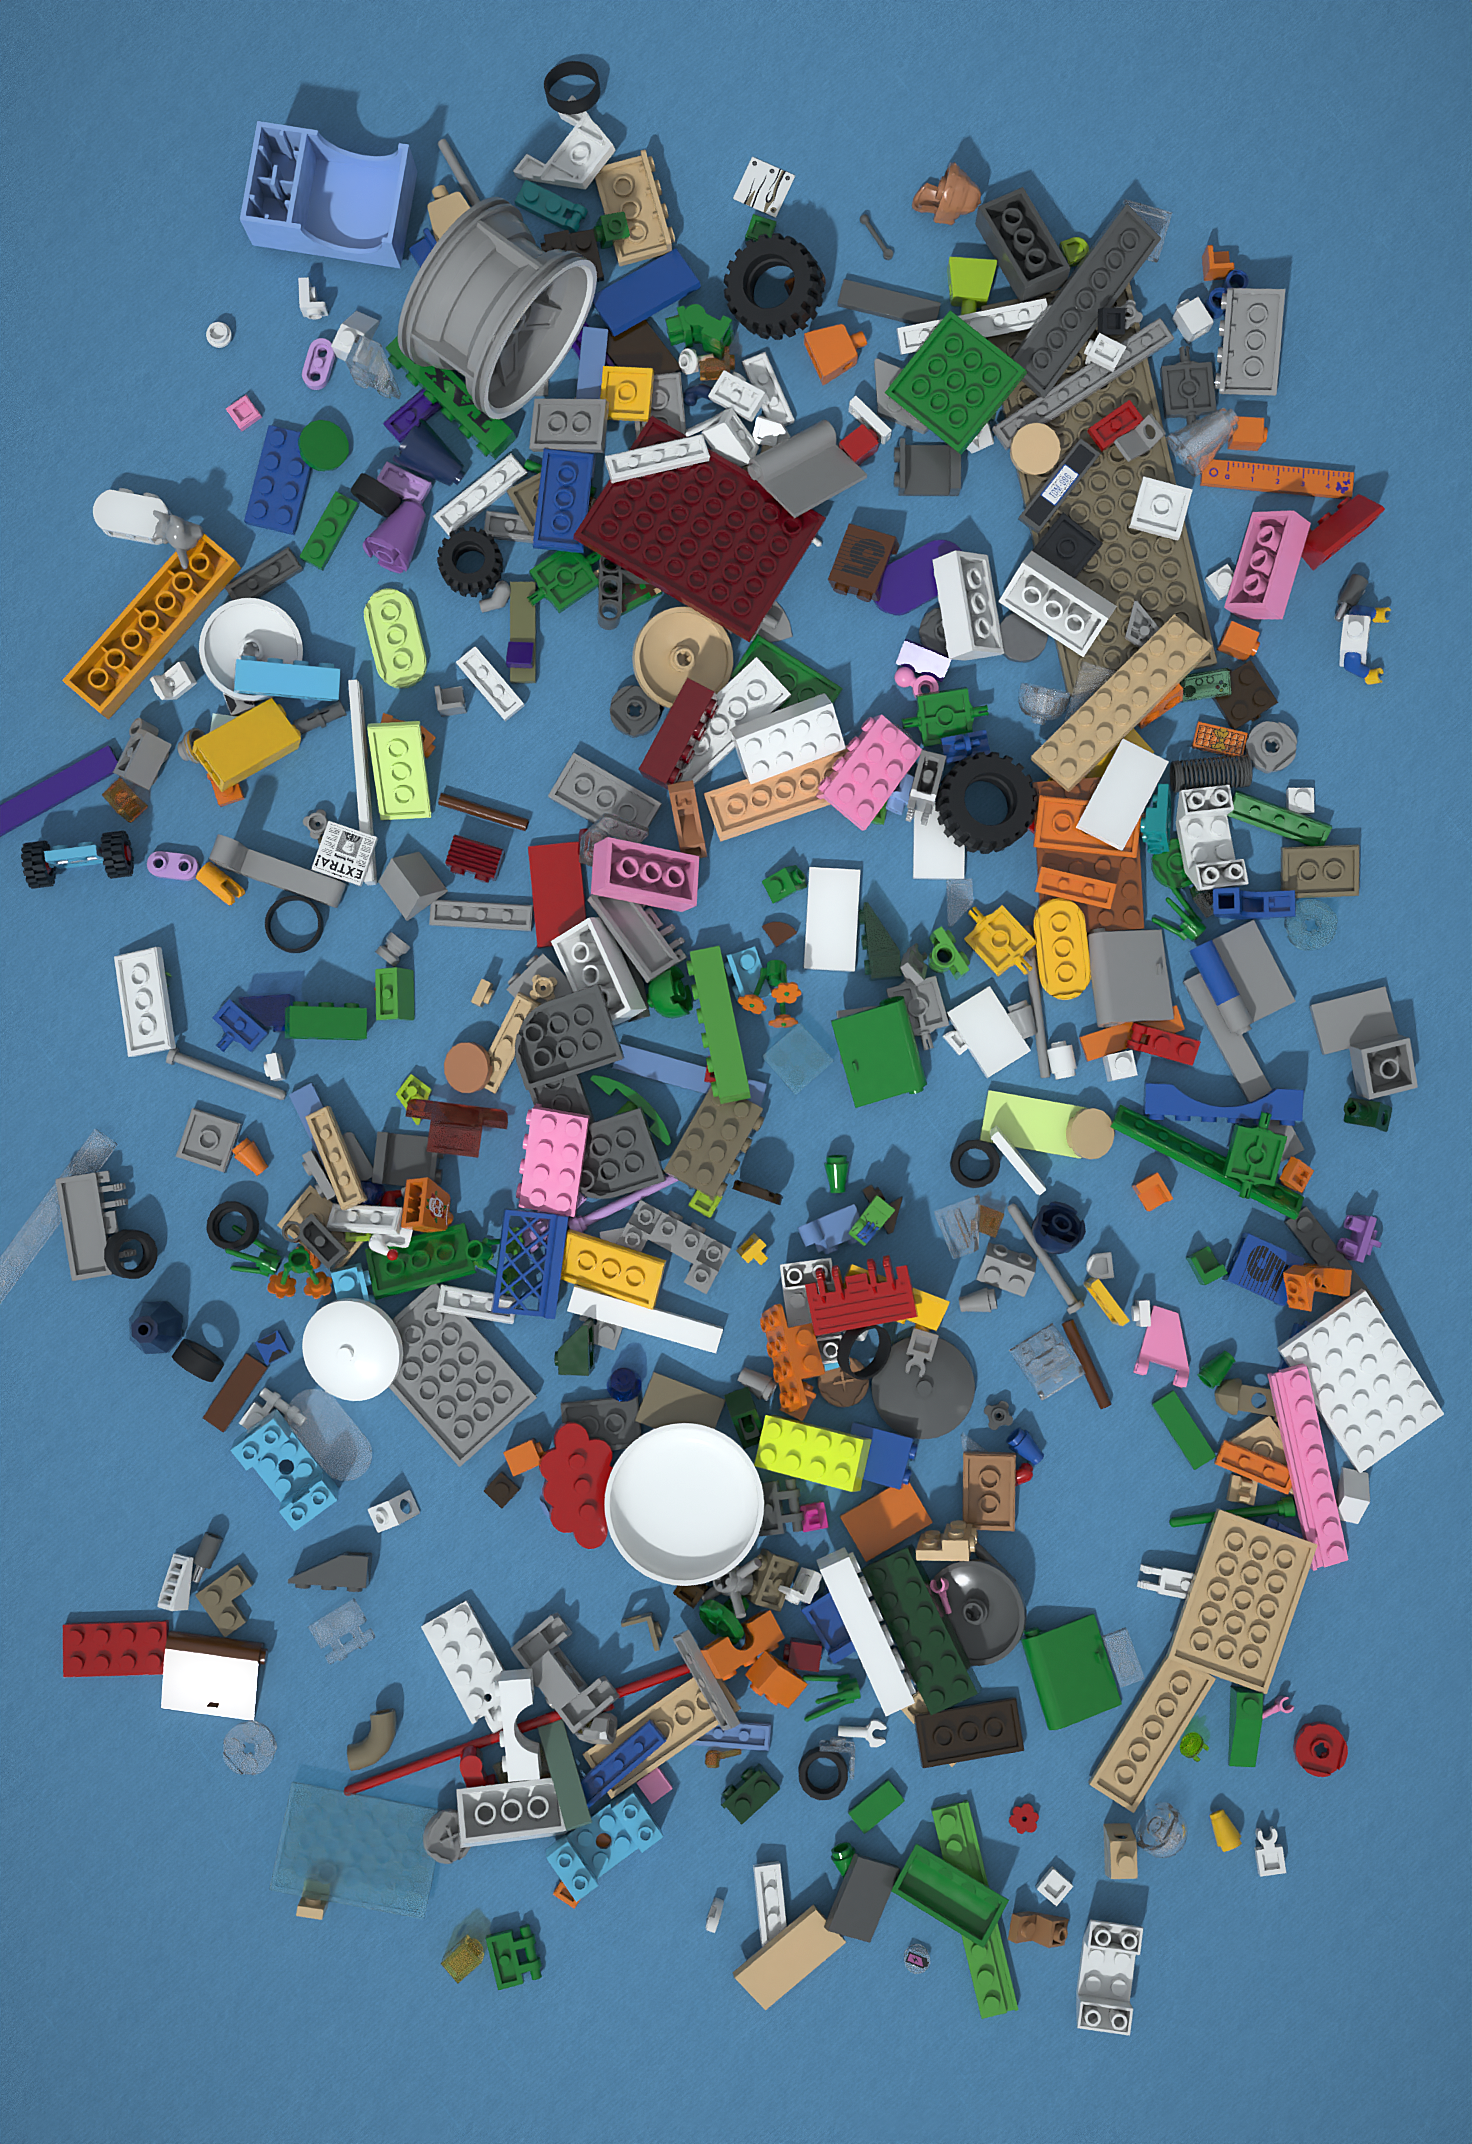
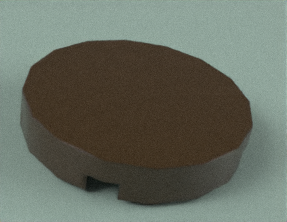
[732,1180,783,1205]

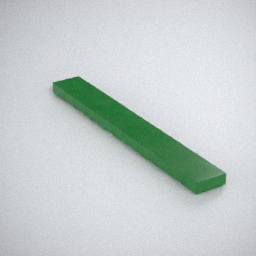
[1110,1104,1304,1220]

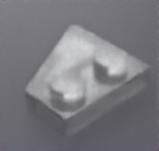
[934,1194,980,1259]

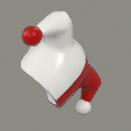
[369,1187,413,1261]

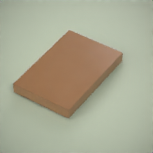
[963,1451,1016,1531]

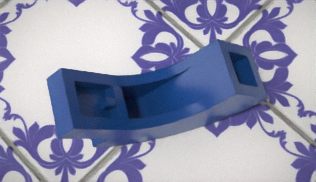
[1213,887,1296,920]

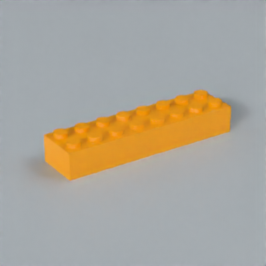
[62,534,241,720]

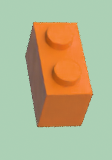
[745,1650,808,1708]

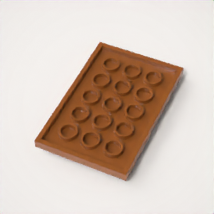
[1032,777,1144,933]

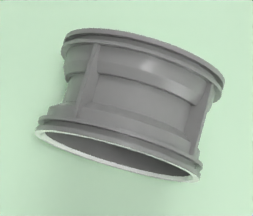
[398,197,597,419]

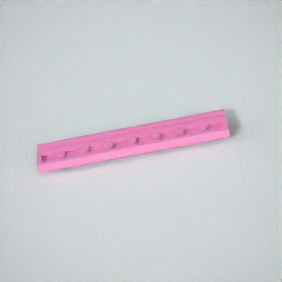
[1267,1363,1348,1571]

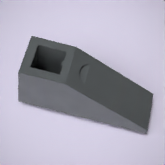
[288,1551,372,1592]

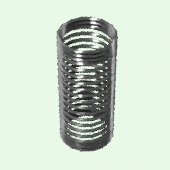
[1170,754,1253,793]

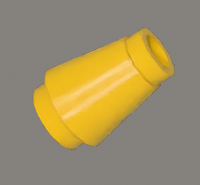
[1209,1809,1242,1852]

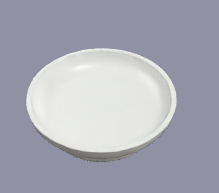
[604,1423,764,1586]

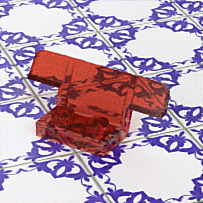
[405,1099,508,1158]

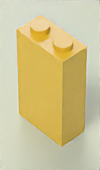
[192,698,301,792]

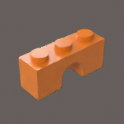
[700,1610,785,1681]

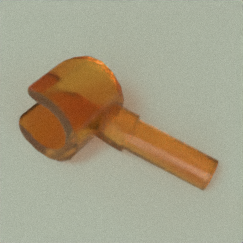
[705,1749,741,1768]

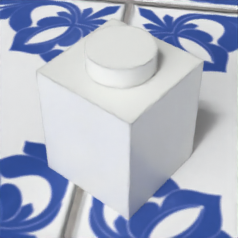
[1172,297,1214,344]
[1102,1050,1138,1082]

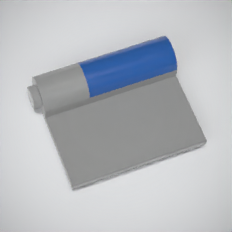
[1189,920,1296,1036]

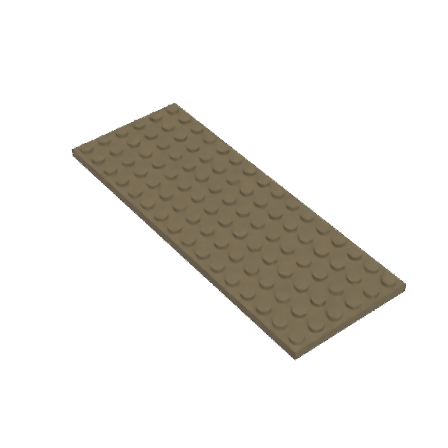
[980,282,1217,697]

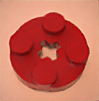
[1293,1722,1348,1777]

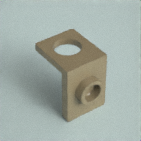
[621,1612,663,1651]

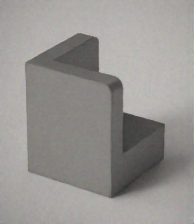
[434,685,467,717]

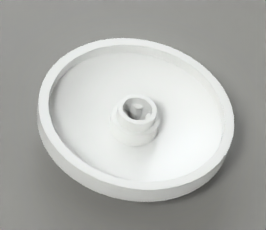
[199,598,303,702]
[302,1298,403,1401]

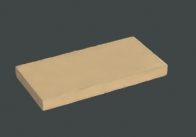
[733,1905,846,2010]

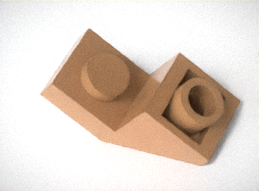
[1008,1911,1069,1948]

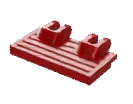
[805,1255,918,1336]

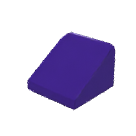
[506,642,534,668]

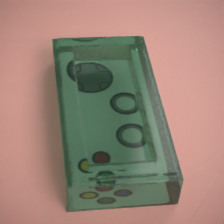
[1179,668,1232,703]

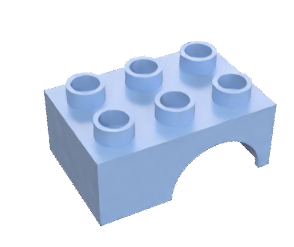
[240,121,417,269]

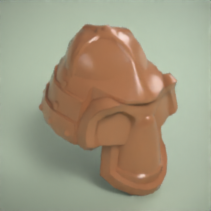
[912,162,981,225]

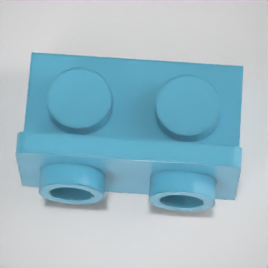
[723,947,771,1001]
[330,1263,376,1305]

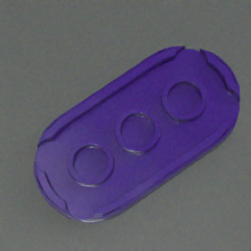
[873,540,962,616]

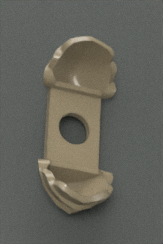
[1214,1378,1278,1422]

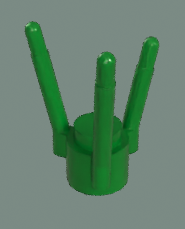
[1151,888,1206,942]
[225,1225,282,1277]
[802,1674,861,1722]

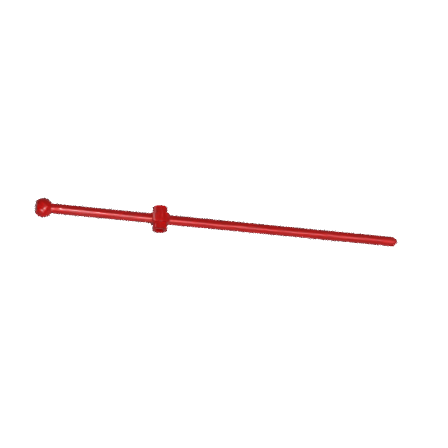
[344,1663,691,1796]

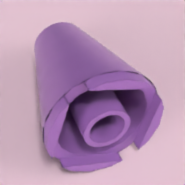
[363,500,426,573]

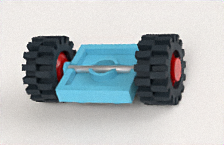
[21,830,134,889]

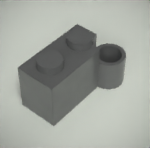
[282,1213,351,1271]

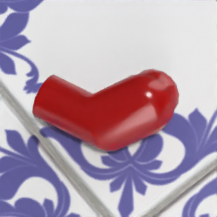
[1015,1463,1033,1486]

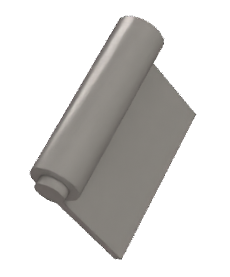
[748,419,867,518]
[1087,928,1174,1027]

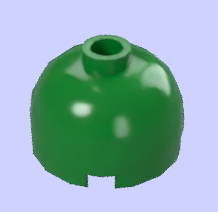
[646,966,693,1019]

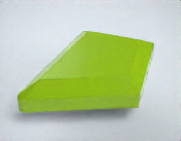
[396,1074,432,1125]

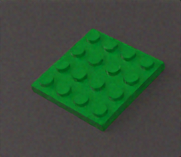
[885,310,1028,455]

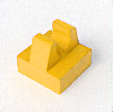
[736,1233,768,1265]

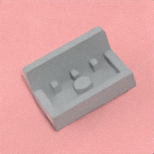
[976,1243,1037,1297]

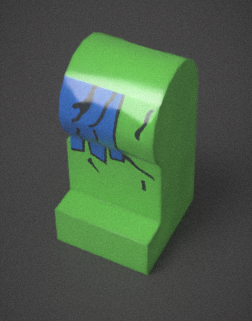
[848,1195,895,1246]

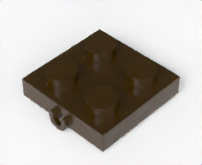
[1211,660,1278,730]

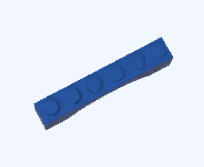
[1143,1083,1304,1126]

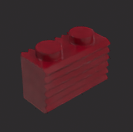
[445,834,505,883]

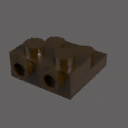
[540,229,604,282]

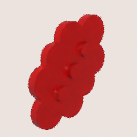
[539,1422,613,1549]

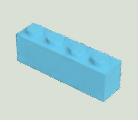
[234,655,340,702]

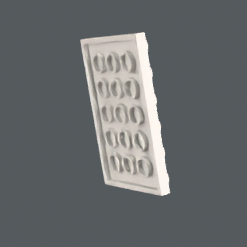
[1277,1288,1444,1473]

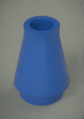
[1006,1427,1044,1465]

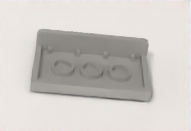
[1215,288,1286,395]

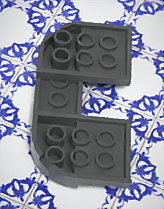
[515,984,666,1199]

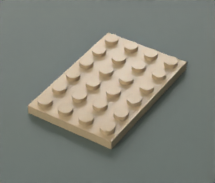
[1166,1508,1318,1694]

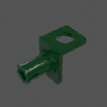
[1344,1098,1392,1132]

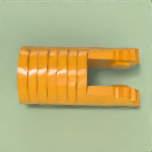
[196,861,245,906]

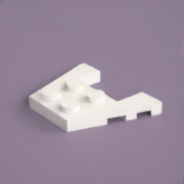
[513,95,616,190]

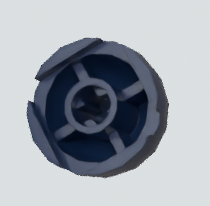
[1032,1201,1086,1254]

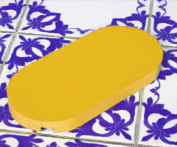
[1033,898,1091,1000]

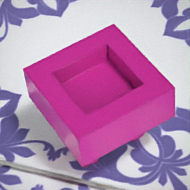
[800,1501,829,1532]

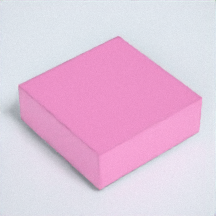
[226,395,262,432]
[636,1766,673,1804]

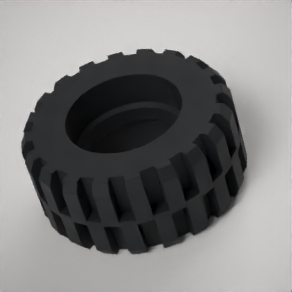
[723,233,824,340]
[935,752,1038,854]

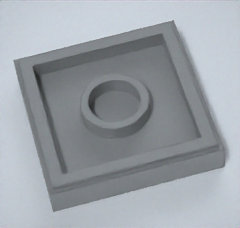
[176,1108,242,1173]

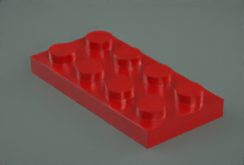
[63,1620,169,1677]

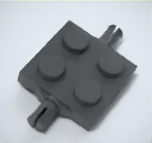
[1160,346,1217,433]

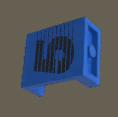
[1222,1233,1305,1306]

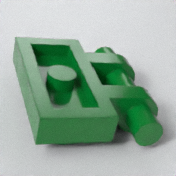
[485,1924,542,1990]

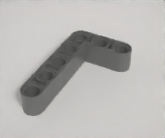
[597,556,649,630]

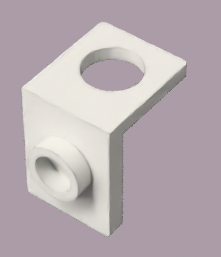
[368,1490,420,1533]

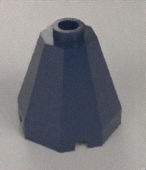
[129,1301,184,1354]

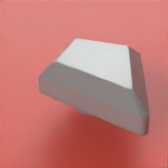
[1125,601,1160,648]

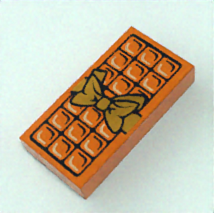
[1191,722,1248,758]

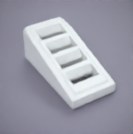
[157,1553,193,1611]

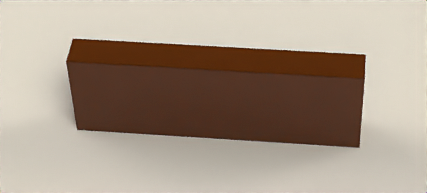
[203,1353,269,1433]

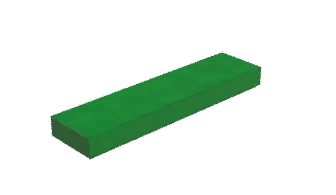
[1227,790,1332,846]

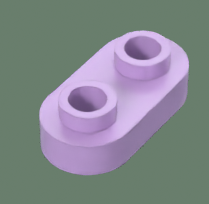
[302,338,336,390]
[147,851,200,881]

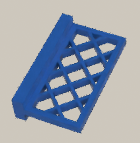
[491,1209,568,1319]

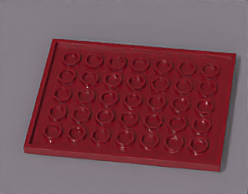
[573,416,826,642]

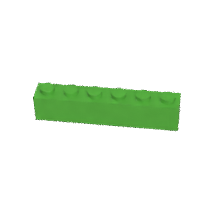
[686,946,751,1104]

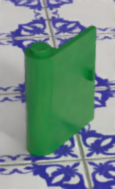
[831,996,927,1108]
[1020,1614,1122,1730]

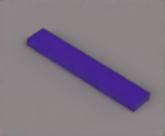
[0,745,118,837]

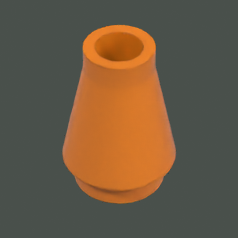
[231,1137,269,1176]

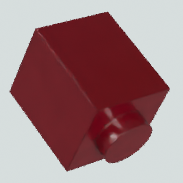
[783,1637,822,1672]

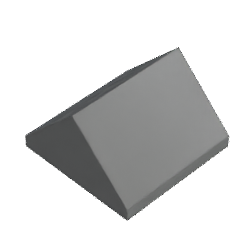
[378,852,448,921]

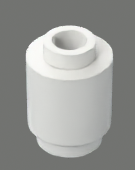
[1047,1041,1077,1080]

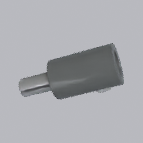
[1334,574,1368,622]
[191,1532,223,1583]

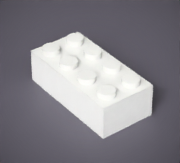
[730,693,846,784]

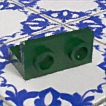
[721,1764,780,1825]

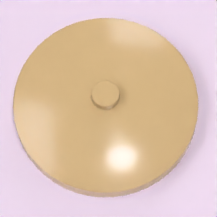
[632,607,733,709]

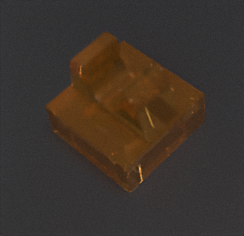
[971,1205,1004,1238]

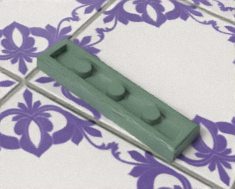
[538,1719,592,1831]

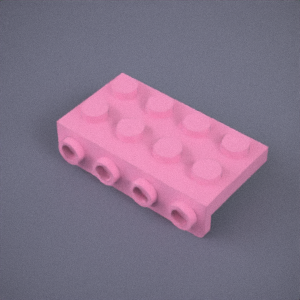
[816,714,923,831]
[516,1103,590,1217]

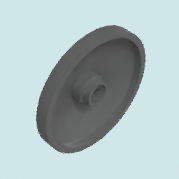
[871,1336,975,1439]
[931,1559,1027,1666]

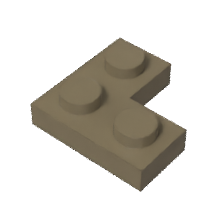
[195,1563,254,1638]

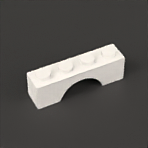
[495,1668,542,1782]

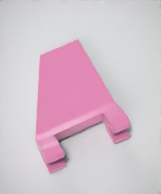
[1133,1305,1189,1388]

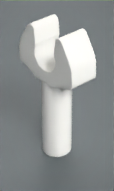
[838,1719,887,1747]

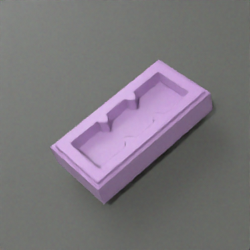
[376,462,432,505]

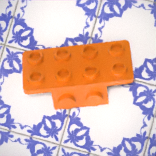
[760,1304,825,1413]

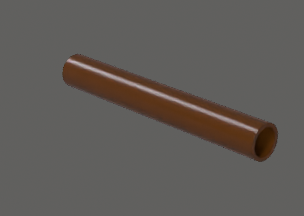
[438,793,529,831]
[1061,1319,1112,1409]

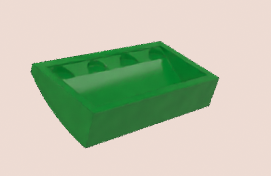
[891,1843,1009,1948]

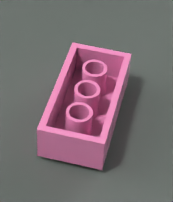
[1224,510,1311,619]
[591,837,699,912]

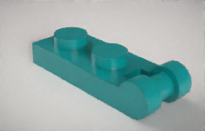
[515,180,588,233]

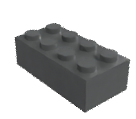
[975,187,1070,303]

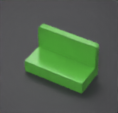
[375,967,415,1021]

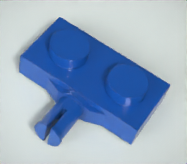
[212,999,269,1052]

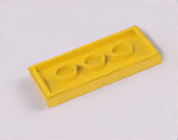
[560,1229,666,1310]

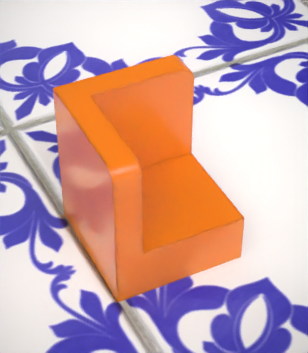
[1202,245,1234,281]
[1132,1172,1173,1211]

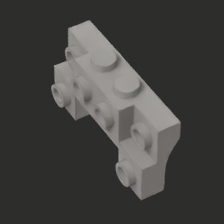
[616,1200,731,1294]
[511,1612,620,1734]

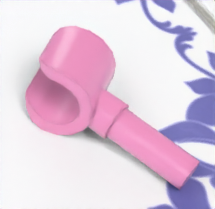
[930,1578,952,1614]
[1263,1696,1294,1719]

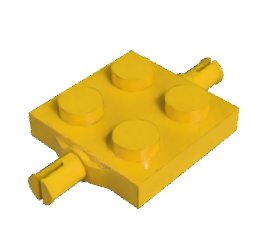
[964,905,1037,977]

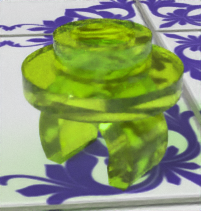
[1180,1732,1209,1762]

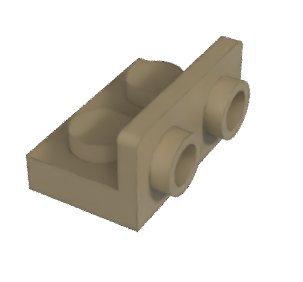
[744,1548,799,1612]

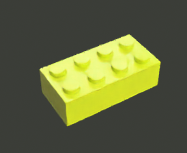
[754,1415,872,1492]

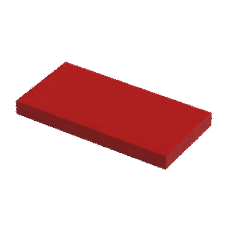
[528,842,586,948]

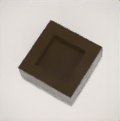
[484,1471,520,1509]
[673,1583,708,1609]

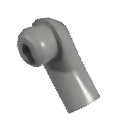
[479,580,511,613]

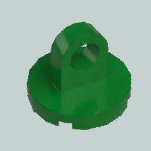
[699,1595,749,1645]

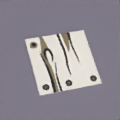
[733,157,795,218]

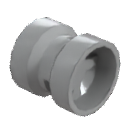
[375,932,411,967]

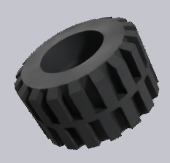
[437,527,504,597]

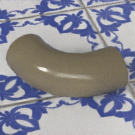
[347,1708,396,1771]

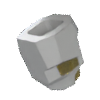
[574,1713,617,1745]

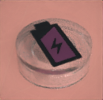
[904,1944,930,1974]

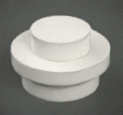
[206,322,232,348]

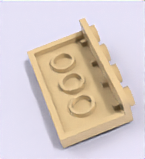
[594,149,675,267]

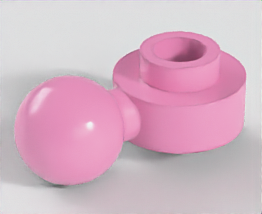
[894,667,939,698]

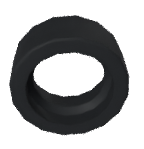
[351,473,401,518]
[950,1139,1000,1188]
[206,1201,259,1251]
[104,1229,158,1279]
[172,1339,224,1382]
[798,1746,848,1800]

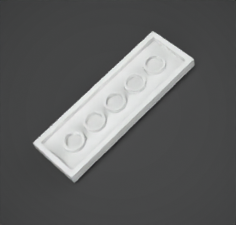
[681,657,791,785]

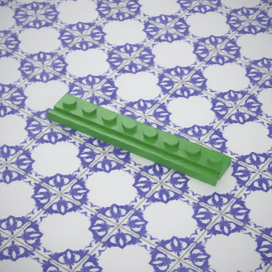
[931,1800,1018,2019]

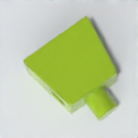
[947,256,997,315]

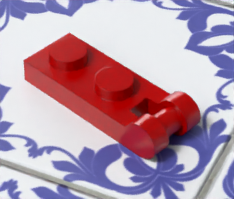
[1125,1022,1201,1066]

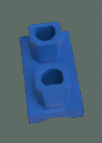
[941,730,990,764]

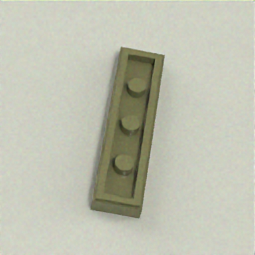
[510,582,536,683]

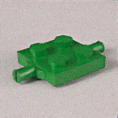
[527,551,602,614]
[901,687,989,746]
[1222,1111,1287,1199]

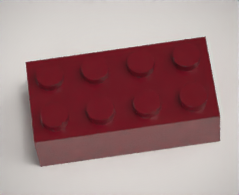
[639,677,719,790]

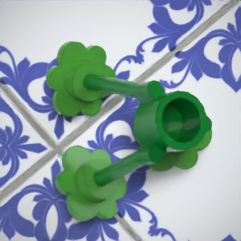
[464,1227,525,1294]

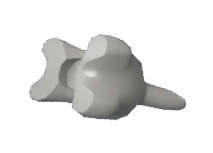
[153,510,204,569]

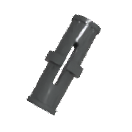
[293,700,347,735]

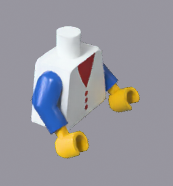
[1340,605,1391,685]

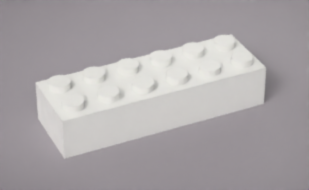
[816,1547,916,1716]

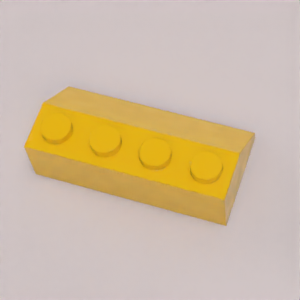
[843,1264,950,1332]

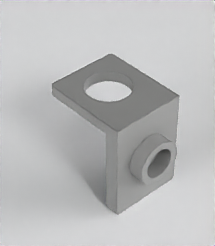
[1114,414,1166,462]

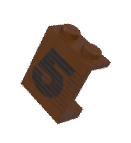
[828,523,900,602]

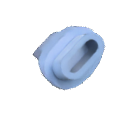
[885,773,914,815]

